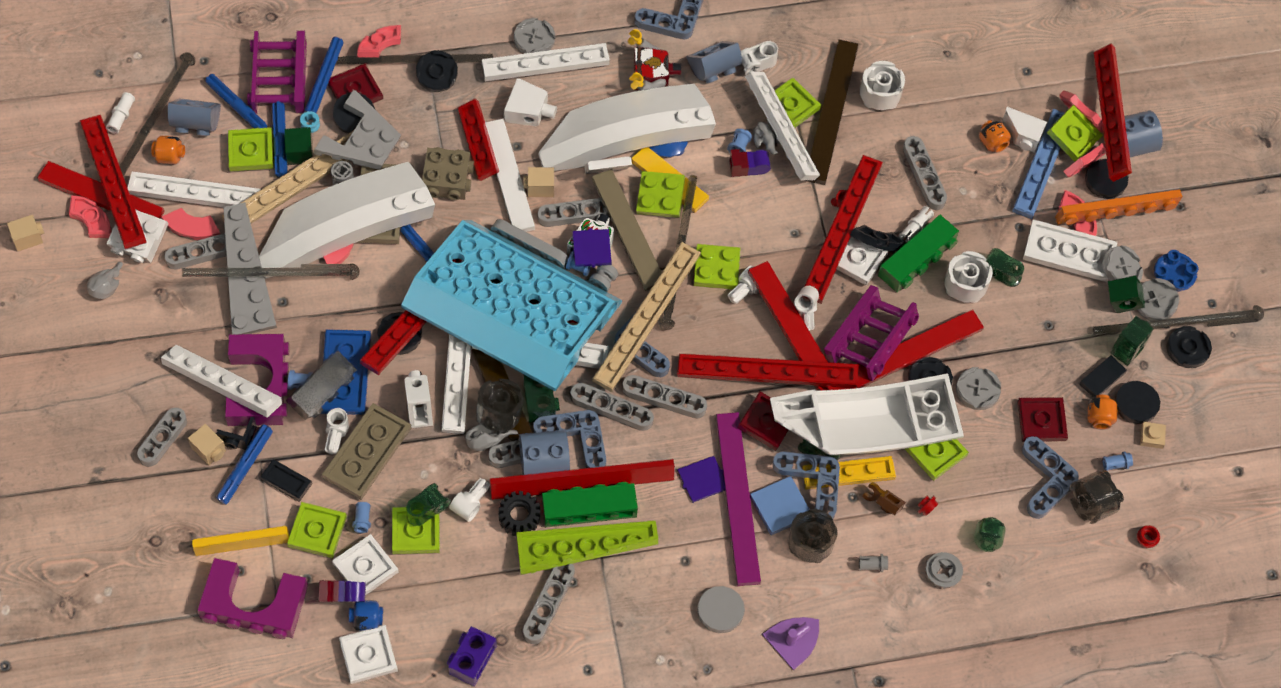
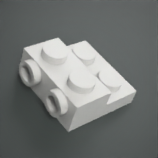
[106,210,169,263]

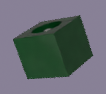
[284,127,313,165]
[1108,275,1145,314]

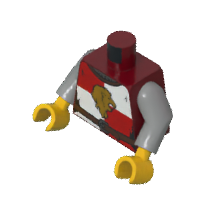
[628,29,681,91]

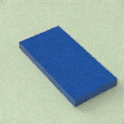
[319,329,371,415]

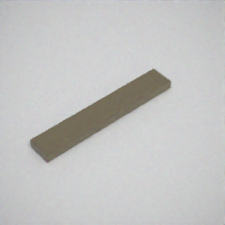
[592,169,662,291]

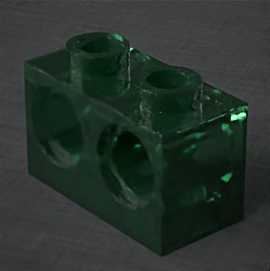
[1110,316,1154,366]
[523,374,560,423]

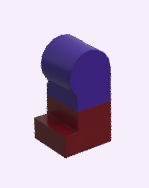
[729,149,771,177]
[319,580,366,602]

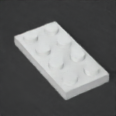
[1023,219,1117,282]

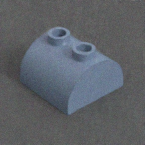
[686,41,742,83]
[168,98,221,136]
[1124,110,1163,157]
[519,430,570,475]

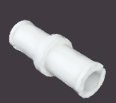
[106,92,135,134]
[899,206,934,242]

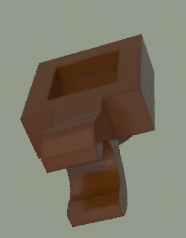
[862,482,906,515]

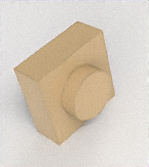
[1140,422,1166,449]

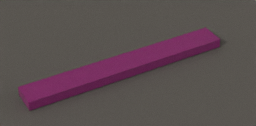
[716,412,761,586]

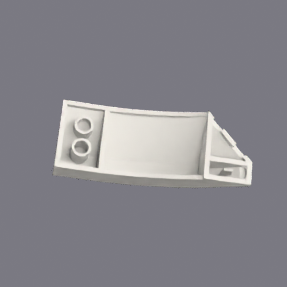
[538,83,716,171]
[259,162,435,279]
[770,374,964,455]

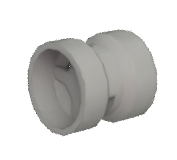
[331,161,354,185]
[589,265,619,292]

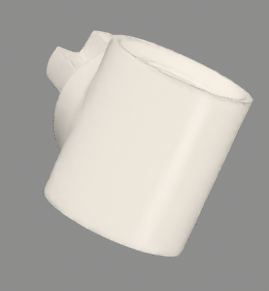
[728,265,759,304]
[794,286,819,330]
[325,408,349,455]
[449,478,490,522]

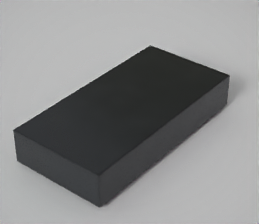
[1079,355,1127,399]
[260,459,312,502]

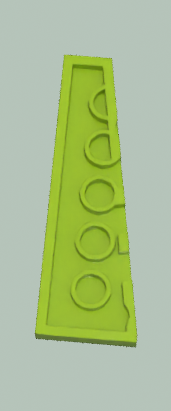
[517,520,658,575]

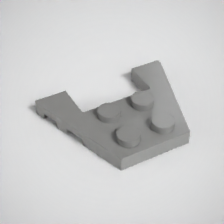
[314,90,401,170]

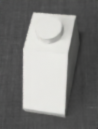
[1002,107,1047,152]

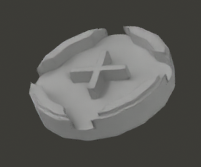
[514,18,555,54]
[1103,245,1143,281]
[1137,278,1180,321]
[956,367,1001,410]
[697,586,745,633]

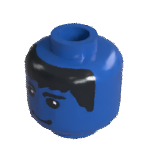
[349,600,383,631]

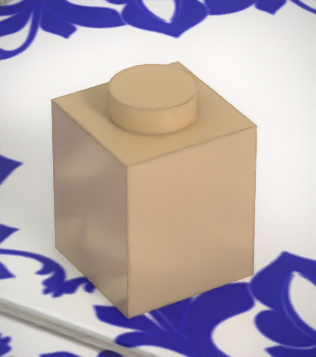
[524,167,554,197]
[7,214,45,252]
[188,424,226,465]

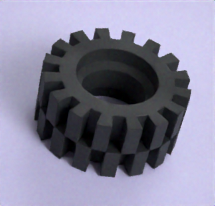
[498,491,540,536]

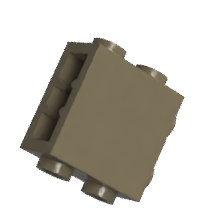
[422,147,474,200]

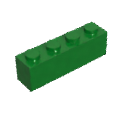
[878,214,959,293]
[542,482,638,527]

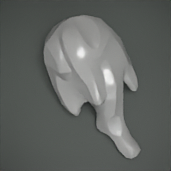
[752,122,780,155]
[87,262,123,299]
[466,423,518,451]

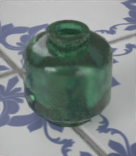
[974,517,1006,552]

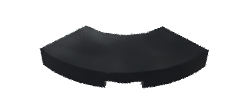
[850,225,907,251]

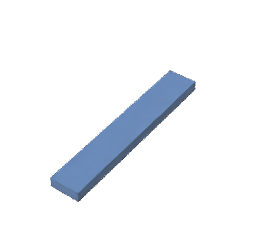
[1012,109,1064,219]

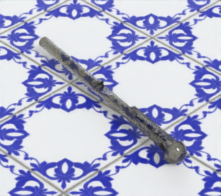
[120,52,196,177]
[335,54,493,65]
[658,175,698,330]
[182,263,360,280]
[1093,305,1264,335]

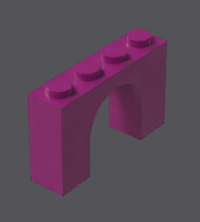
[225,334,290,426]
[197,558,308,639]

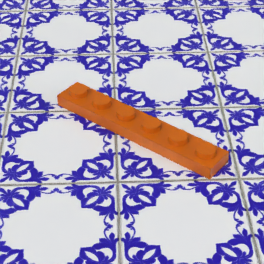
[1055,189,1183,225]

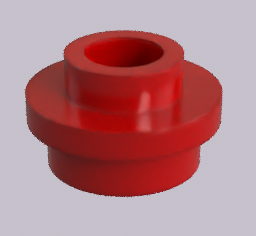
[917,495,939,516]
[1137,525,1160,548]

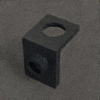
[215,417,257,450]

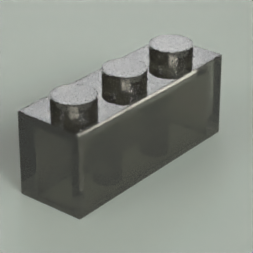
[285,351,357,420]

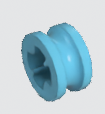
[300,111,320,133]

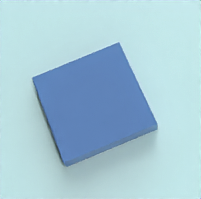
[750,476,812,535]

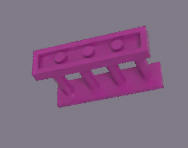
[247,31,307,114]
[824,285,919,381]

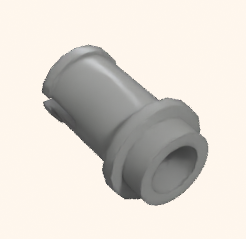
[859,554,888,572]

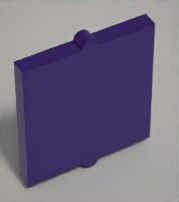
[573,228,612,268]
[677,456,725,503]

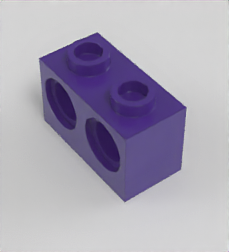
[447,626,497,687]

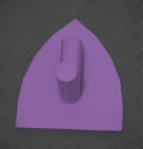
[762,617,819,670]

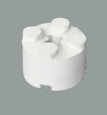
[860,61,905,110]
[945,251,993,303]

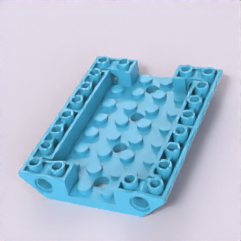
[401,220,623,391]

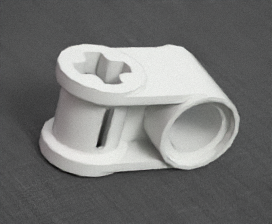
[741,41,778,75]

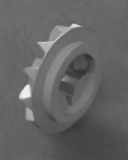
[925,552,963,589]

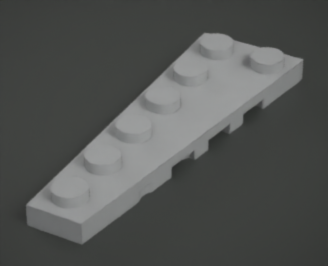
[223,202,277,334]

